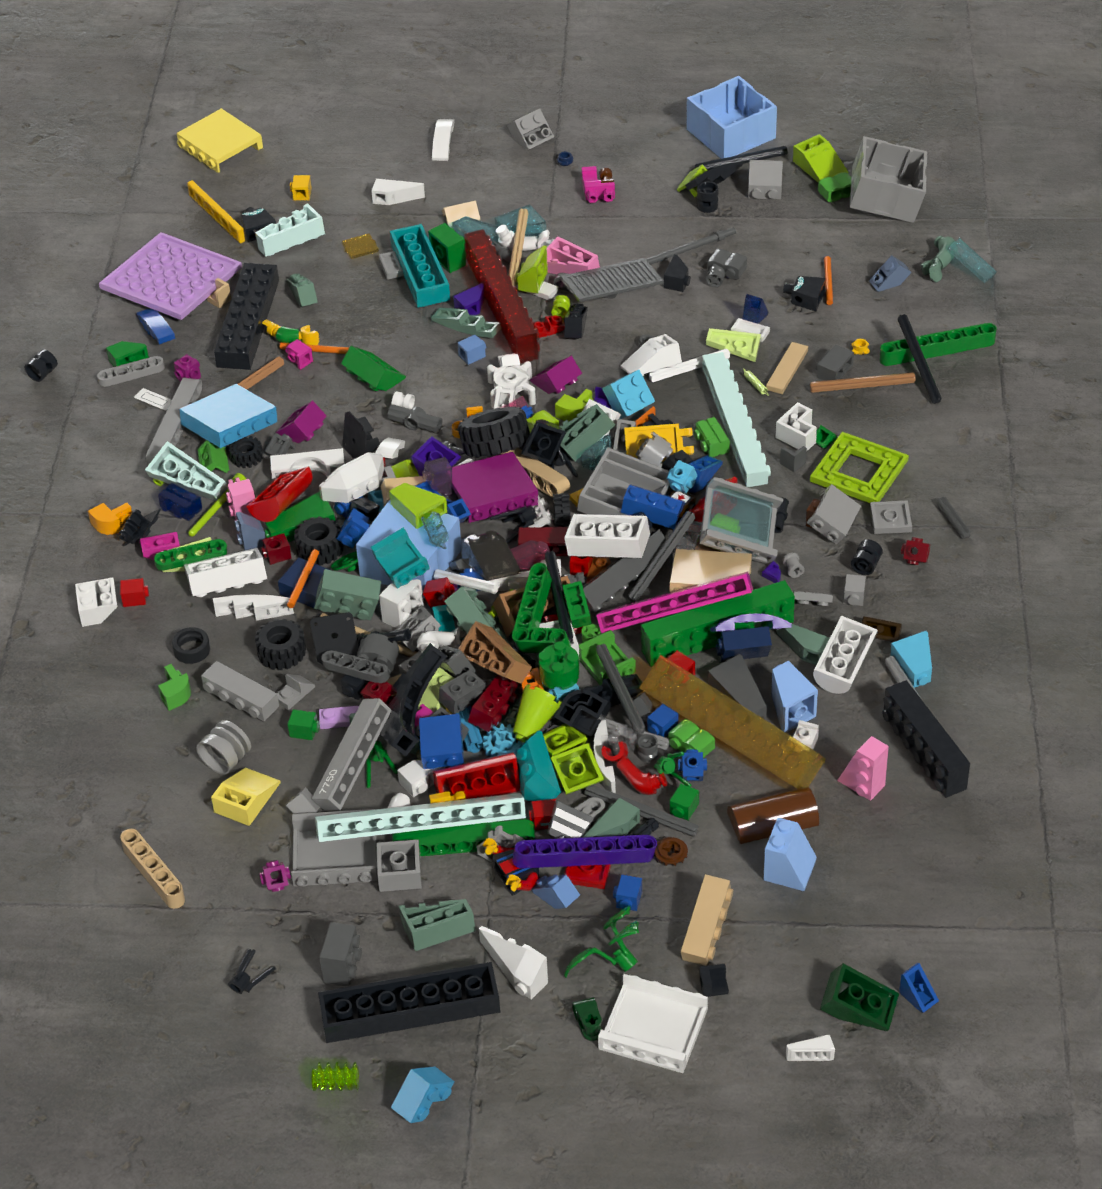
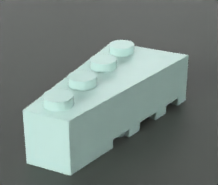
[255,203,325,257]
[145,441,228,501]

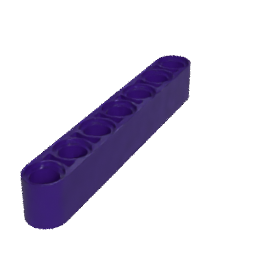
[512,835,657,868]

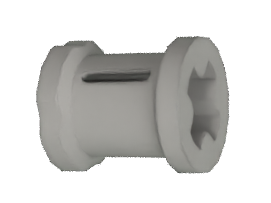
[783,552,805,578]

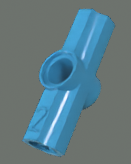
[456,705,483,753]

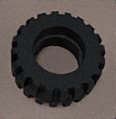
[458,406,530,457]

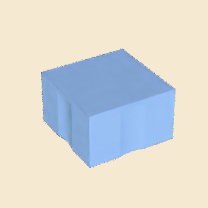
[687,76,777,159]
[356,500,462,598]

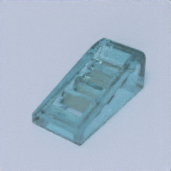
[581,434,611,471]

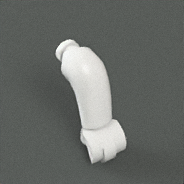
[496,225,555,251]
[417,627,467,653]

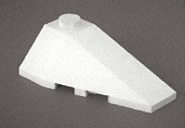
[479,926,548,1000]

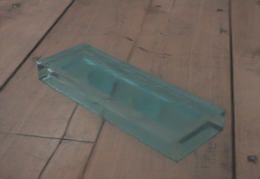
[947,238,997,283]

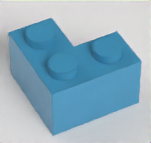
[391,1066,455,1123]

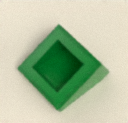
[816,425,838,449]

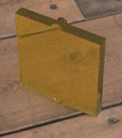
[342,233,379,259]

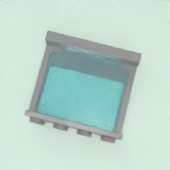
[700,477,783,565]

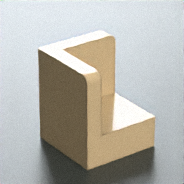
[207,278,232,308]

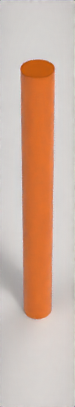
[824,256,833,305]
[280,343,349,354]
[287,549,319,608]

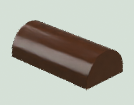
[727,787,819,844]

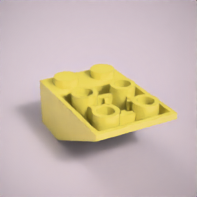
[211,768,281,826]

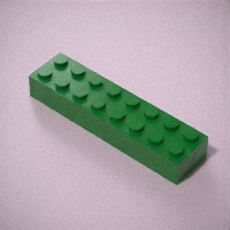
[641,580,795,667]

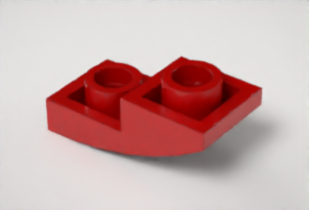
[526,315,565,338]

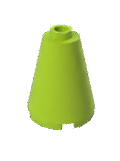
[513,684,561,743]

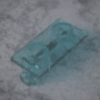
[421,512,449,549]

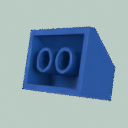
[621,485,685,529]

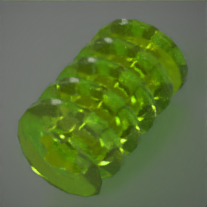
[312,1062,359,1091]

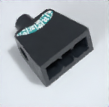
[241,207,276,242]
[783,276,826,312]

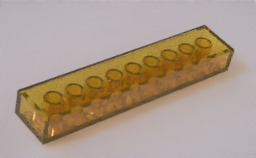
[639,655,826,790]

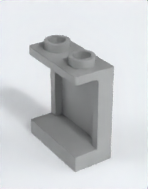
[807,484,861,544]

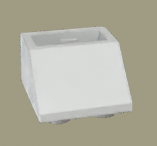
[75,578,117,627]
[379,579,424,629]

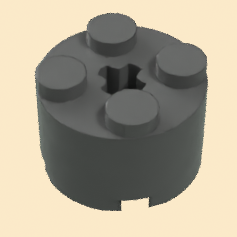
[356,633,399,674]

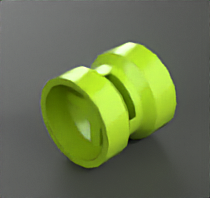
[551,295,571,319]

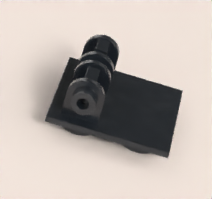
[119,509,161,546]

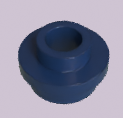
[557,151,573,166]

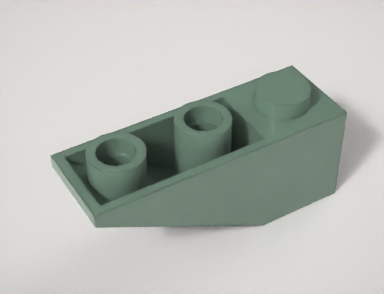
[286,273,318,307]
[777,624,830,665]
[582,798,640,838]

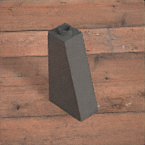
[708,654,767,728]

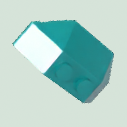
[516,730,561,802]

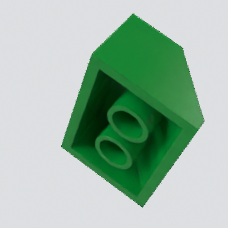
[341,346,406,391]

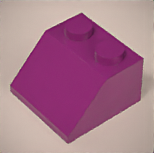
[530,355,582,394]
[275,400,327,443]

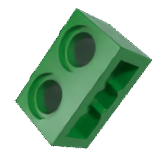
[562,581,592,629]

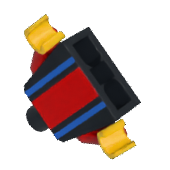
[482,838,540,896]

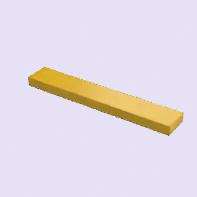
[187,180,245,243]

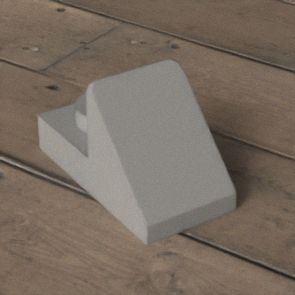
[277,674,315,710]

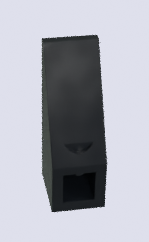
[564,304,588,338]

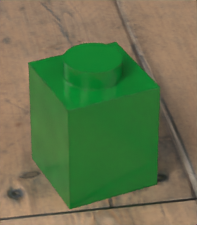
[288,709,320,740]
[670,784,699,821]

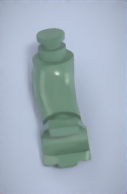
[921,236,957,282]

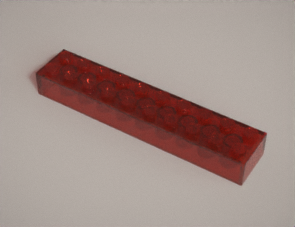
[464,229,540,364]

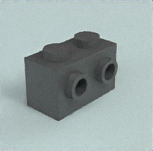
[439,670,486,714]

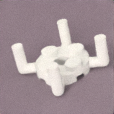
[487,361,536,409]

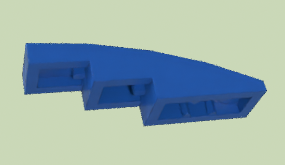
[136,308,175,344]

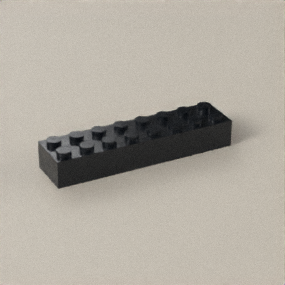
[214,263,279,370]
[318,962,501,1043]

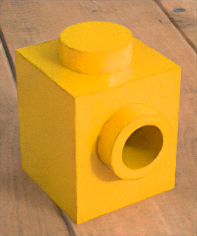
[290,175,312,200]

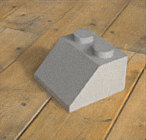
[748,160,783,199]

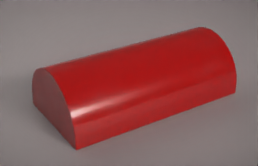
[246,466,313,522]
[433,752,521,800]

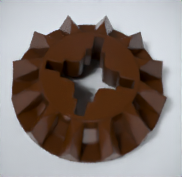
[655,837,688,866]

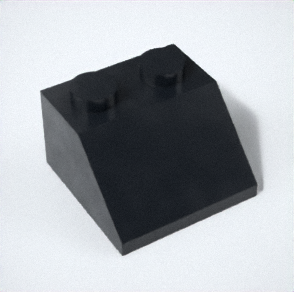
[521,419,566,465]

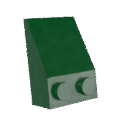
[820,963,899,1031]

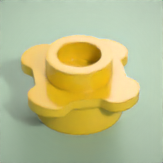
[851,339,870,355]

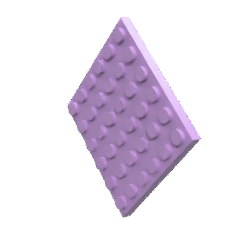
[99,232,242,320]

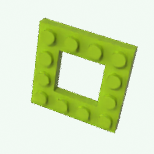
[810,432,909,503]

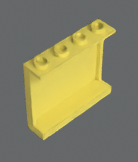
[177,108,263,173]

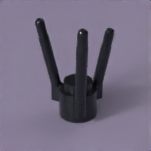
[550,447,578,477]
[490,505,537,543]
[228,949,276,994]

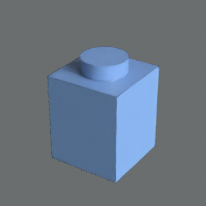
[458,335,486,365]

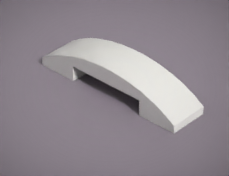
[432,119,454,161]
[594,720,616,793]

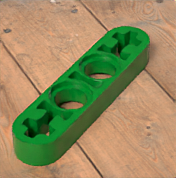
[154,539,227,571]

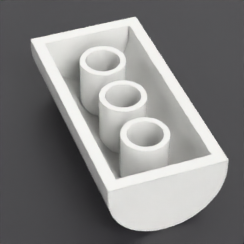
[813,616,878,694]

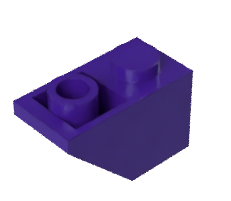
[453,283,485,315]

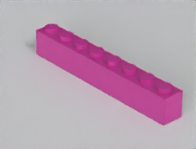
[596,571,753,634]

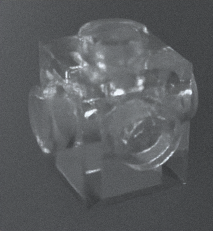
[608,725,637,753]

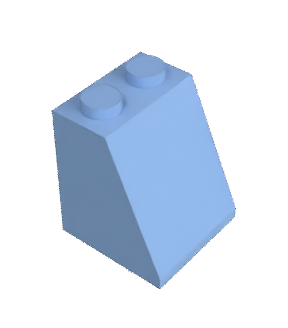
[771,661,818,734]
[764,818,817,891]

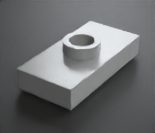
[378,251,404,280]

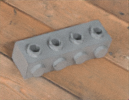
[201,661,279,721]

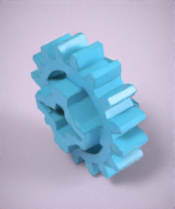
[483,723,525,757]

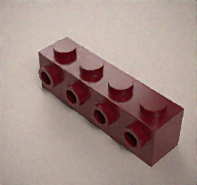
[468,674,523,732]

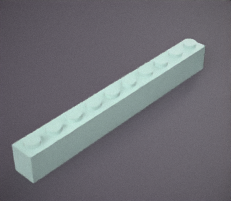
[702,352,771,487]
[315,793,526,842]

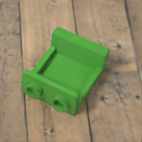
[579,630,636,685]

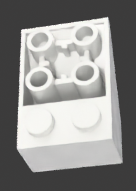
[620,334,682,376]

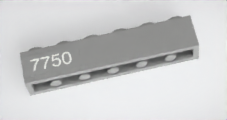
[312,698,392,811]

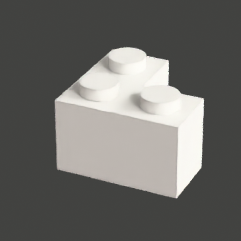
[776,402,817,451]

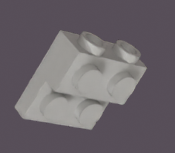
[396,605,441,652]

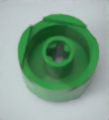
[539,641,580,690]

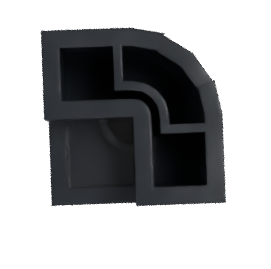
[554,689,611,738]

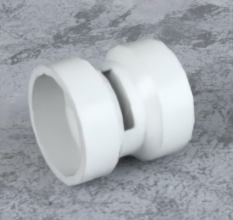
[392,391,415,409]

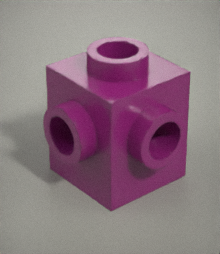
[174,354,201,381]
[259,860,291,892]

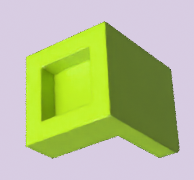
[391,459,419,478]

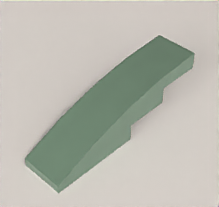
[431,308,501,338]

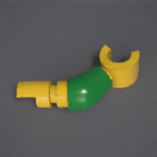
[262,319,319,345]

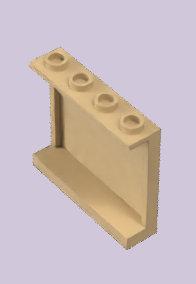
[670,549,752,593]

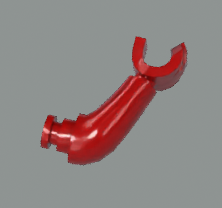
[601,741,667,795]

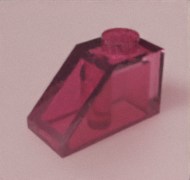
[505,540,550,570]

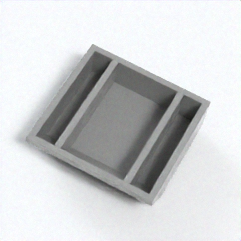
[577,448,670,516]

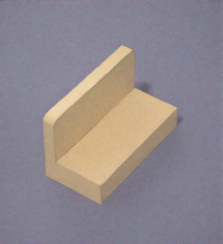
[442,201,480,227]

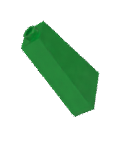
[264,492,335,542]

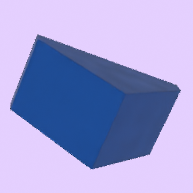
[899,963,939,1013]

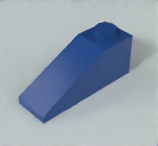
[688,456,723,493]

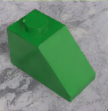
[106,341,149,367]

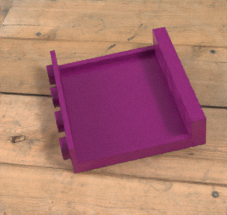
[444,452,538,523]

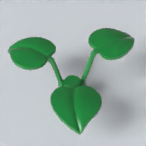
[564,905,639,978]

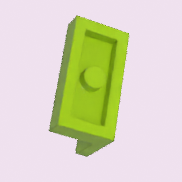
[676,164,708,197]

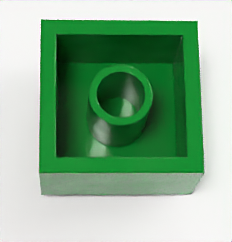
[428,223,467,273]

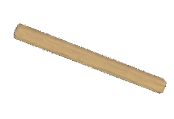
[507,208,528,286]

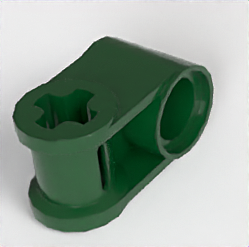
[572,997,602,1041]

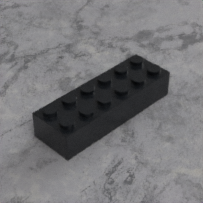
[882,680,970,798]

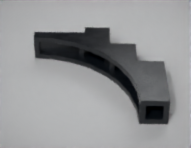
[380,643,447,756]

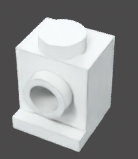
[791,720,819,756]

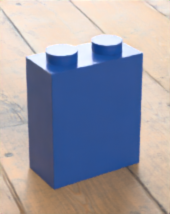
[419,714,464,769]

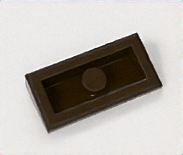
[862,616,902,642]

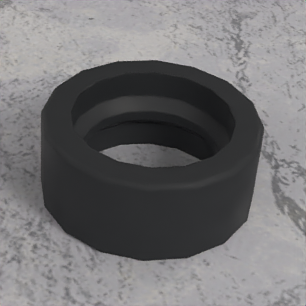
[172,627,210,664]

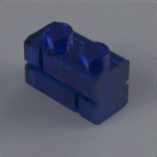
[158,483,202,521]

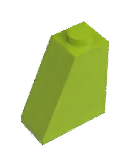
[389,483,447,529]

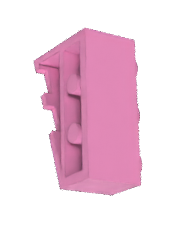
[547,237,600,274]
[837,736,889,801]

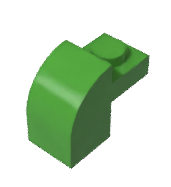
[158,664,191,711]

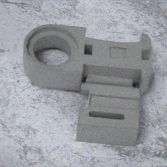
[477,825,524,862]

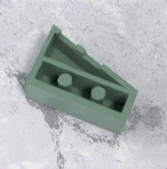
[560,404,615,461]
[399,899,476,951]

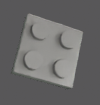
[870,501,912,534]

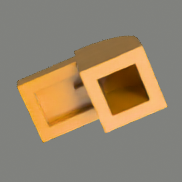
[88,503,132,535]

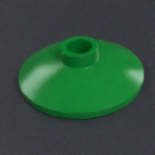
[331,551,358,572]

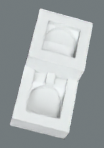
[375,438,405,459]

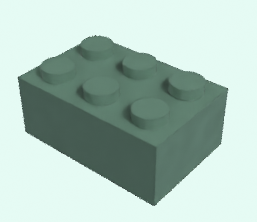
[314,569,381,621]

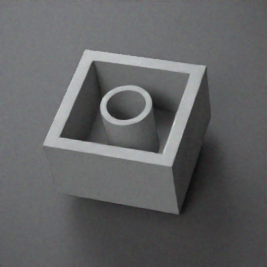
[377,840,422,892]

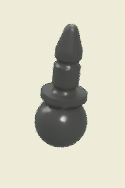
[442,441,465,455]

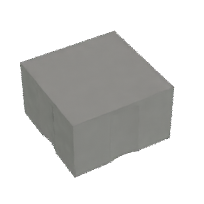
[850,136,927,223]

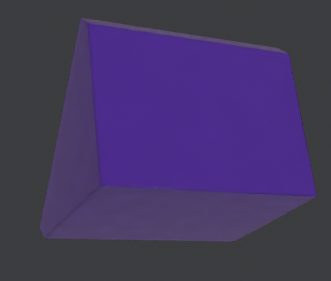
[411,436,461,479]

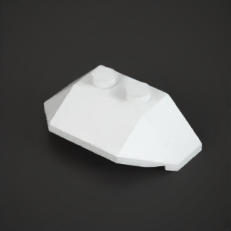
[319,452,384,503]

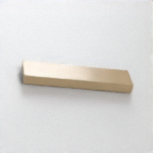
[766,342,808,394]

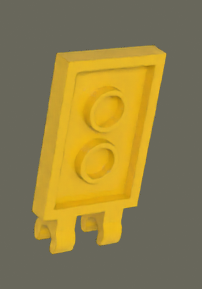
[624,423,694,462]

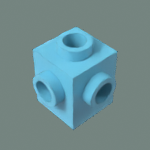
[667,460,697,493]

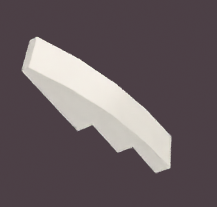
[213,595,294,621]

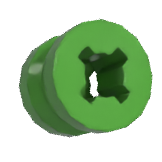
[581,624,601,643]

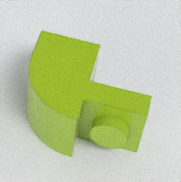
[555,389,594,422]

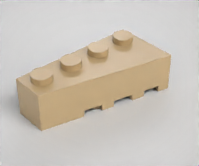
[681,874,733,966]

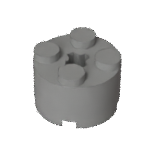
[636,432,673,468]

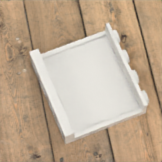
[598,974,708,1073]

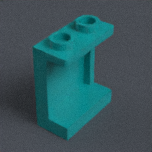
[371,527,430,589]

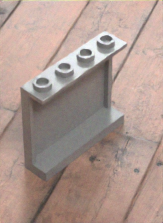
[291,809,377,887]

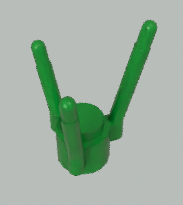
[366,740,398,788]
[654,752,692,787]

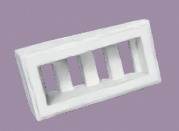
[786,1035,835,1061]

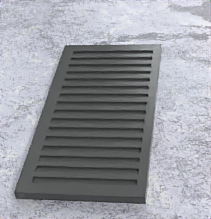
[560,258,664,302]

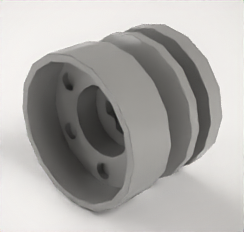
[196,720,251,775]

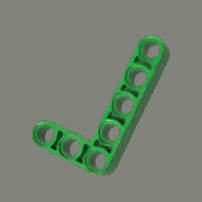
[512,563,571,653]

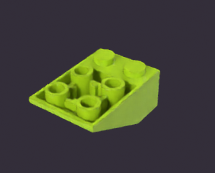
[793,134,849,183]

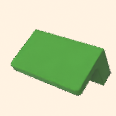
[197,440,229,473]

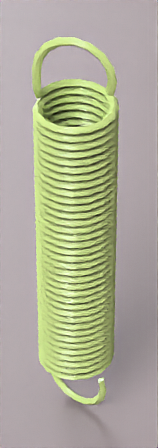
[743,368,769,396]

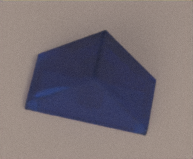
[742,294,769,324]

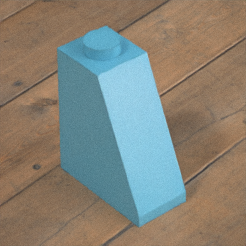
[890,631,932,688]

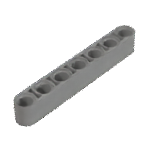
[146,378,202,465]

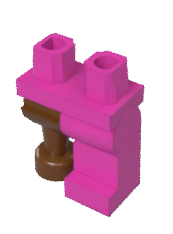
[582,166,615,203]

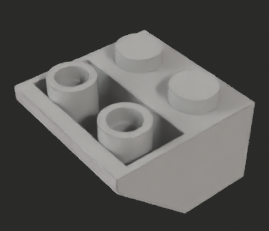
[507,108,554,150]

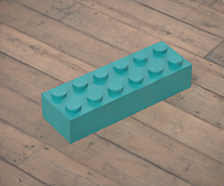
[390,224,450,308]

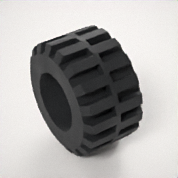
[294,517,343,566]
[255,619,306,670]

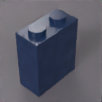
[278,558,330,610]
[716,626,772,662]

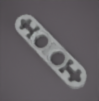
[97,356,165,387]

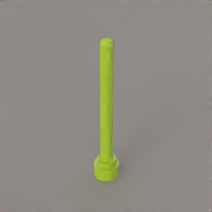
[188,473,246,537]

